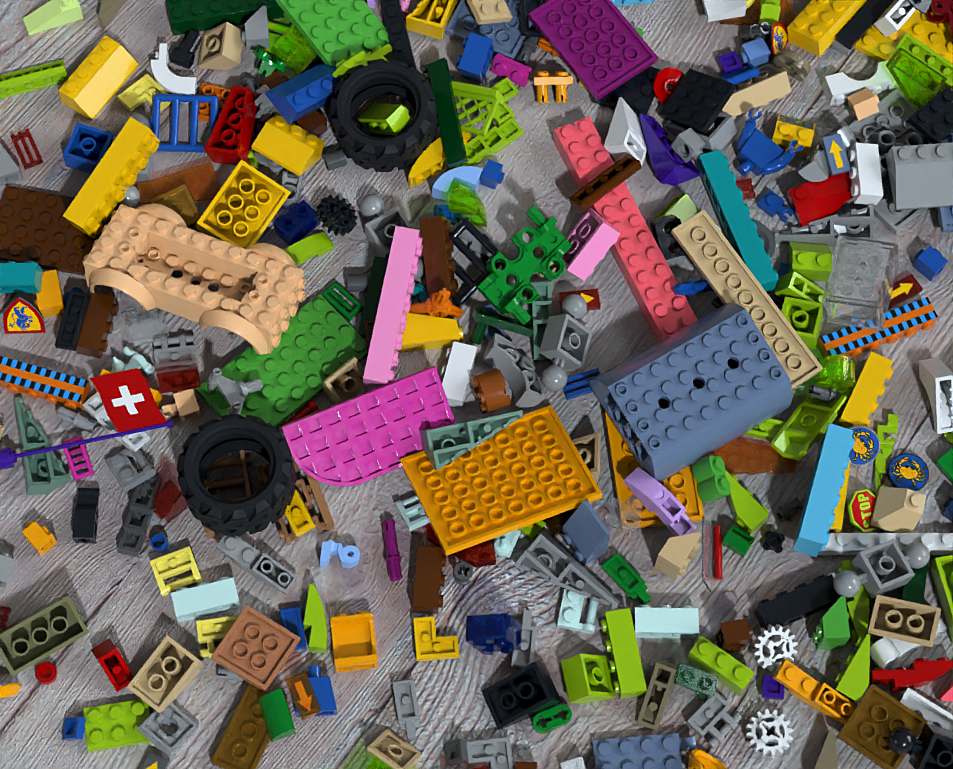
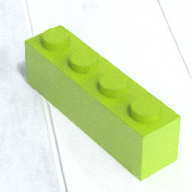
[601,608,647,699]

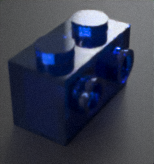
[274,200,320,246]

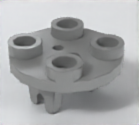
[255,84,282,122]

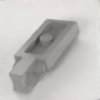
[511,610,537,669]
[392,678,420,741]

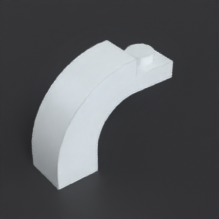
[151,43,198,104]

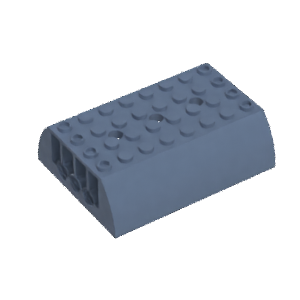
[588,303,792,483]

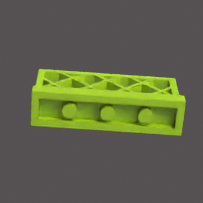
[430,81,505,136]

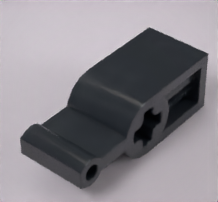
[72,488,100,544]

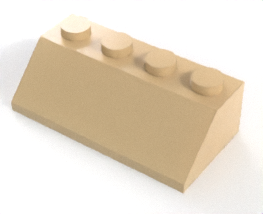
[721,64,792,120]

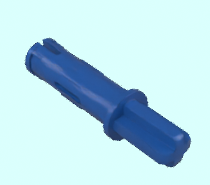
[673,280,714,296]

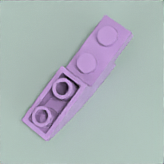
[623,467,697,537]

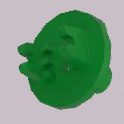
[252,46,286,78]

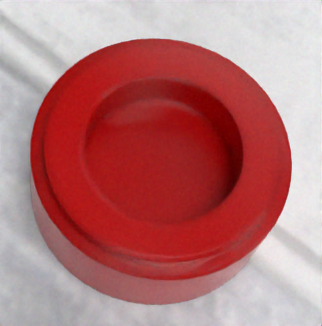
[35,662,58,685]

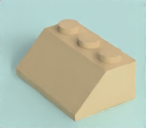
[868,595,941,648]

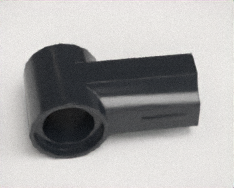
[170,30,202,69]

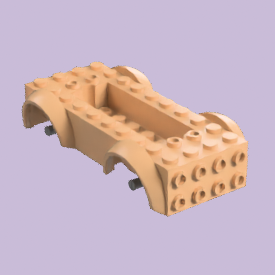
[83,203,306,355]

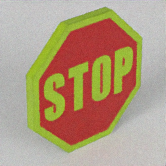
[847,489,876,532]

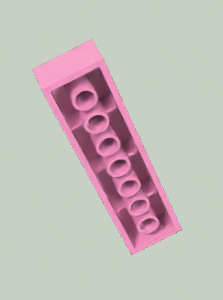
[363,226,423,391]

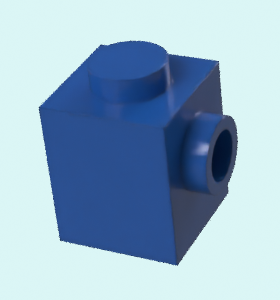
[913,246,948,281]

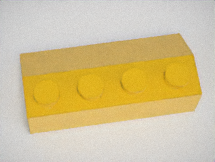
[58,35,139,121]

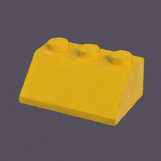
[251,114,325,176]

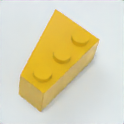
[406,0,458,40]

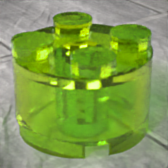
[815,355,856,393]

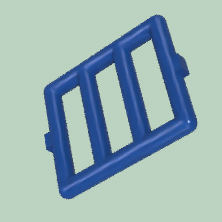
[149,94,219,153]

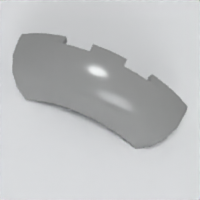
[798,120,858,182]
[482,333,544,407]

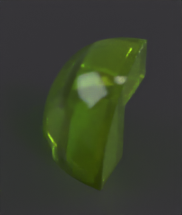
[449,182,487,227]

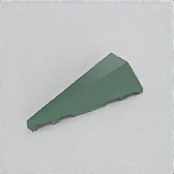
[13,397,71,495]
[420,410,524,470]

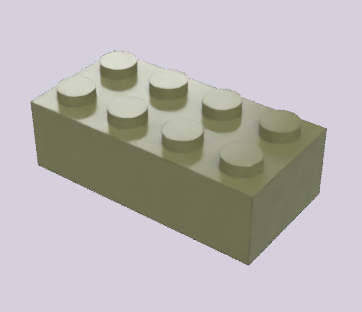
[0,593,89,677]

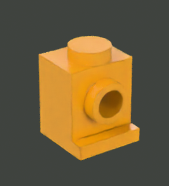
[22,521,57,556]

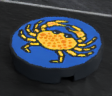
[887,453,929,492]

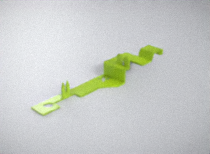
[875,414,898,495]

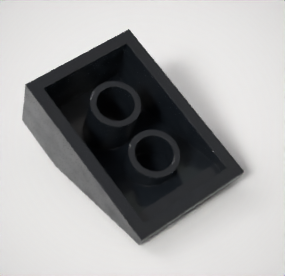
[481,661,562,730]

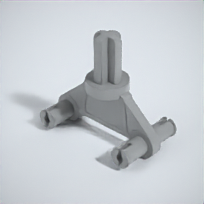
[207,368,263,415]

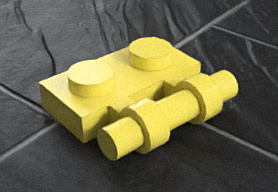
[196,615,239,659]

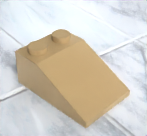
[127,635,206,714]

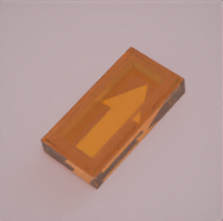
[285,672,322,721]

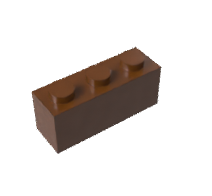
[76,292,119,359]
[413,546,447,614]

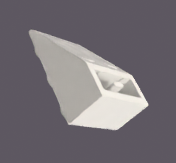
[604,97,647,166]

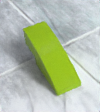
[303,584,328,654]

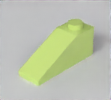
[23,0,84,35]

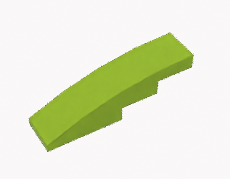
[455,117,525,168]

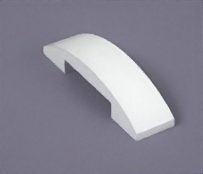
[82,392,151,452]

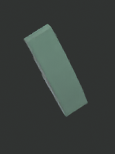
[531,282,553,360]

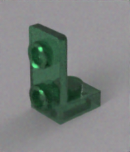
[674,663,718,701]

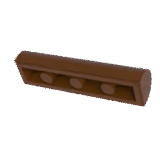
[569,154,642,214]

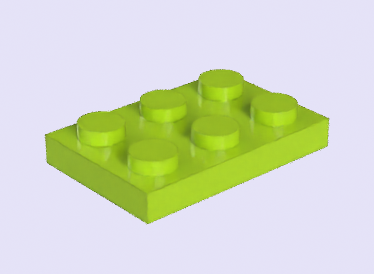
[83,699,151,752]

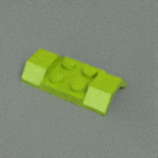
[770,388,847,461]

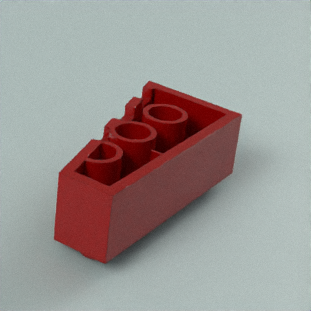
[204,85,257,166]

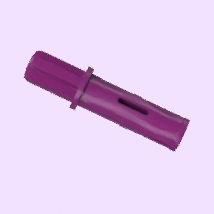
[382,519,402,581]

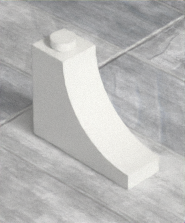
[919,357,953,434]

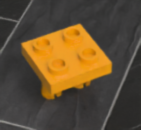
[531,70,573,103]

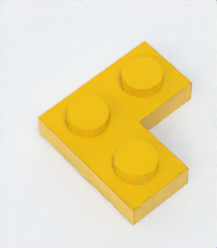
[413,616,459,662]

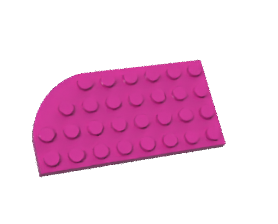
[280,366,455,486]

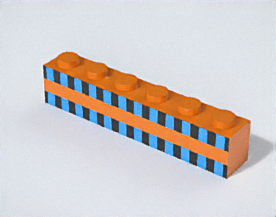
[817,297,938,366]
[0,356,91,410]

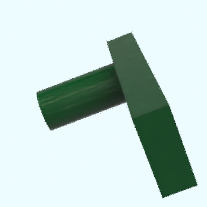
[470,307,534,345]

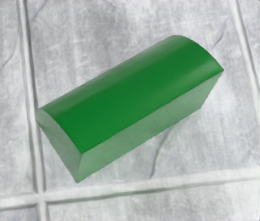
[258,688,296,742]

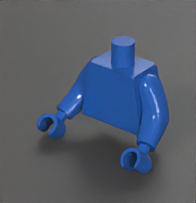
[737,108,803,176]

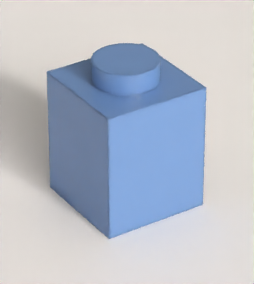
[739,38,771,67]

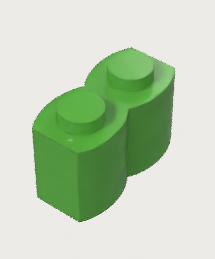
[692,455,731,503]

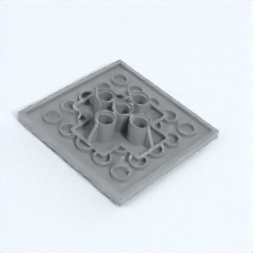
[846,88,928,235]

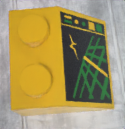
[772,114,816,158]

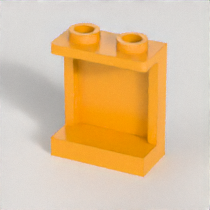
[330,611,378,673]

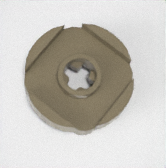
[773,49,811,82]

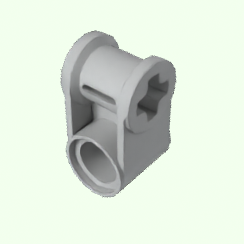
[281,170,304,210]

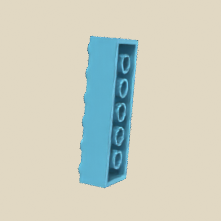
[792,423,855,557]

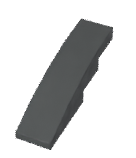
[117,475,162,557]

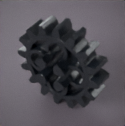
[316,195,357,236]

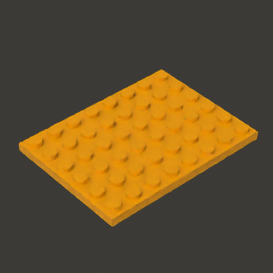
[400,405,602,556]

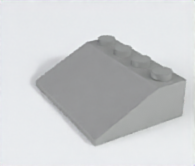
[885,142,953,211]

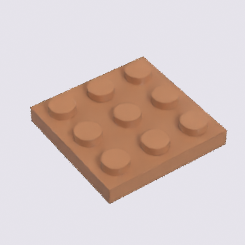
[211,605,301,693]

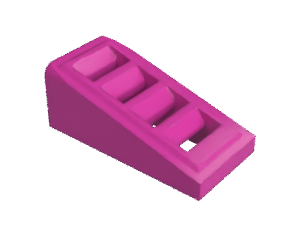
[61,435,94,481]

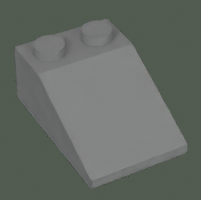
[664,112,737,154]

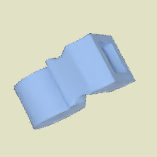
[320,540,360,568]

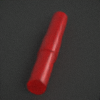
[713,526,723,580]

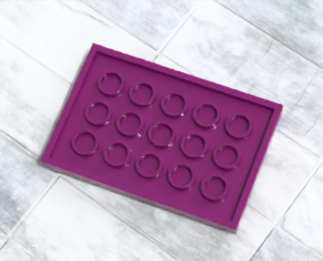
[528,0,658,101]

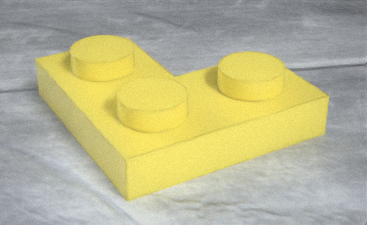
[118,73,172,112]

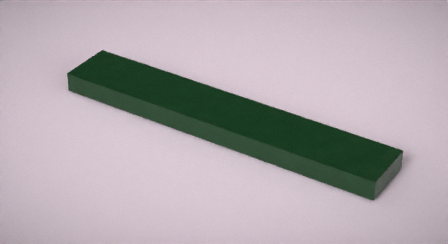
[427,58,468,168]

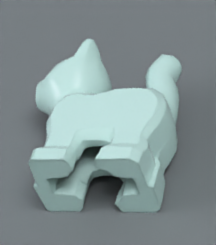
[110,346,154,376]

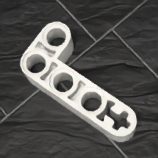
[870,618,947,667]

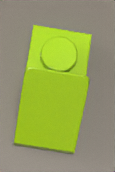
[758,0,781,30]

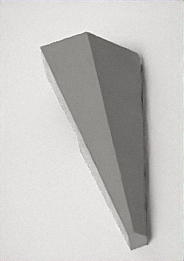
[775,204,874,249]
[514,531,620,609]

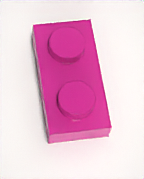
[491,53,532,87]

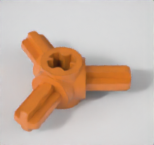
[410,288,464,318]

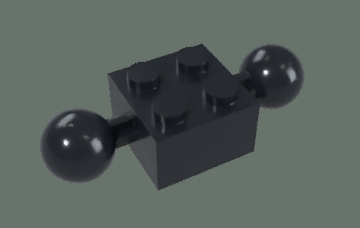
[887,723,953,769]

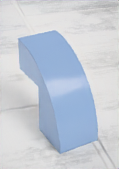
[432,166,483,202]

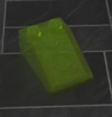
[886,47,947,109]

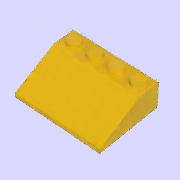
[197,160,291,248]

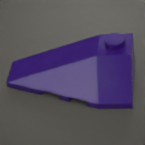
[639,113,700,186]

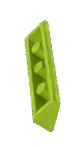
[895,32,953,87]

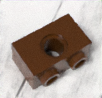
[715,618,753,653]

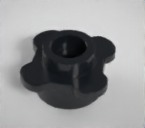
[762,531,785,553]

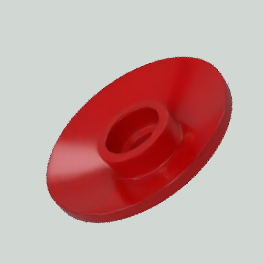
[653,67,684,104]

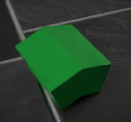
[722,525,755,558]

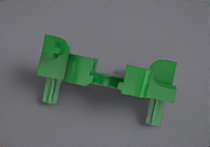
[476,205,572,325]

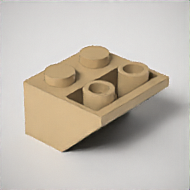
[654,532,702,580]

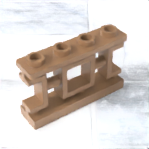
[256,457,334,546]

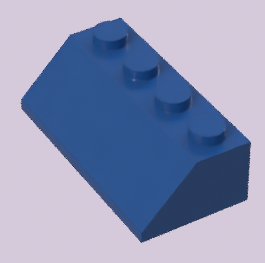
[265,63,340,124]

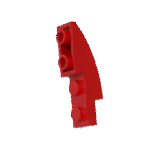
[869,657,953,692]

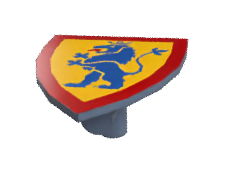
[3,297,46,334]

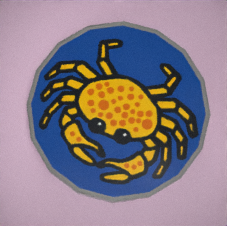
[848,425,880,466]

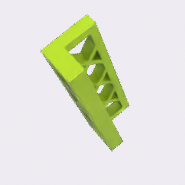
[0,59,68,99]

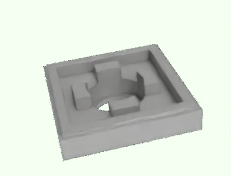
[137,702,199,757]

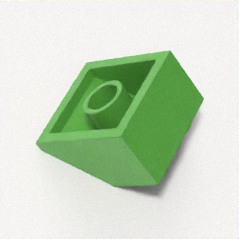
[812,596,850,650]

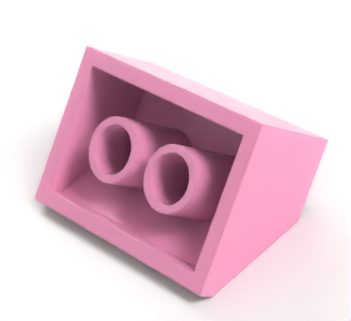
[562,207,620,281]

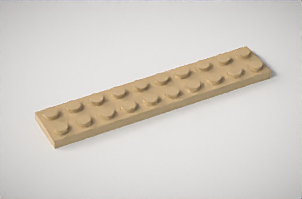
[671,210,823,390]

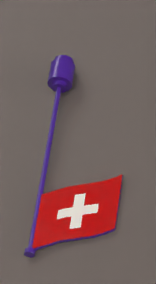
[0,368,173,470]

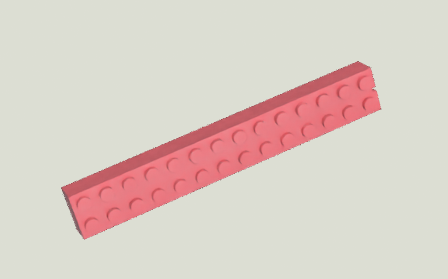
[553,116,697,342]

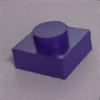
[717,51,742,74]
[761,675,785,700]

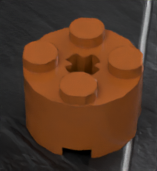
[470,368,511,414]

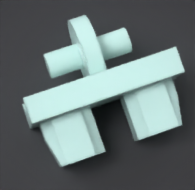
[491,529,521,558]

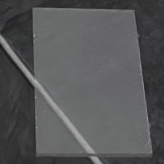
[702,516,712,592]

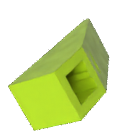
[725,470,770,535]
[834,632,870,702]

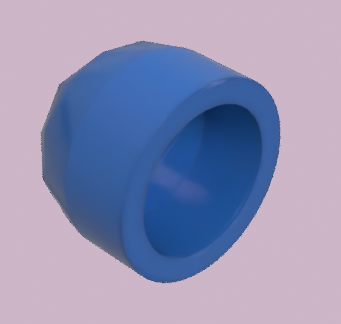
[150,533,169,552]

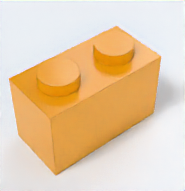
[33,269,64,318]

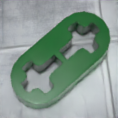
[532,704,572,734]

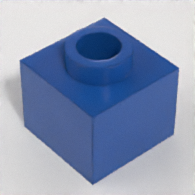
[481,160,505,190]

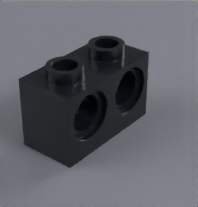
[650,214,686,260]

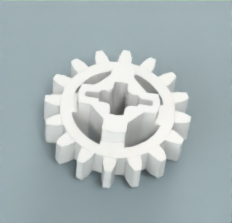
[751,624,798,671]
[745,709,793,757]

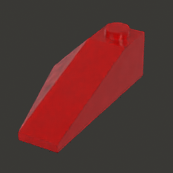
[787,172,853,227]

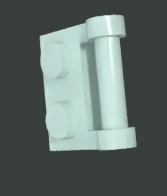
[394,495,430,531]
[557,588,598,634]

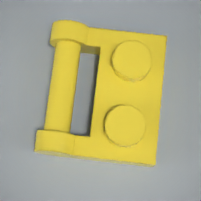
[150,546,203,597]

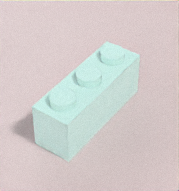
[171,577,241,623]
[633,605,699,639]

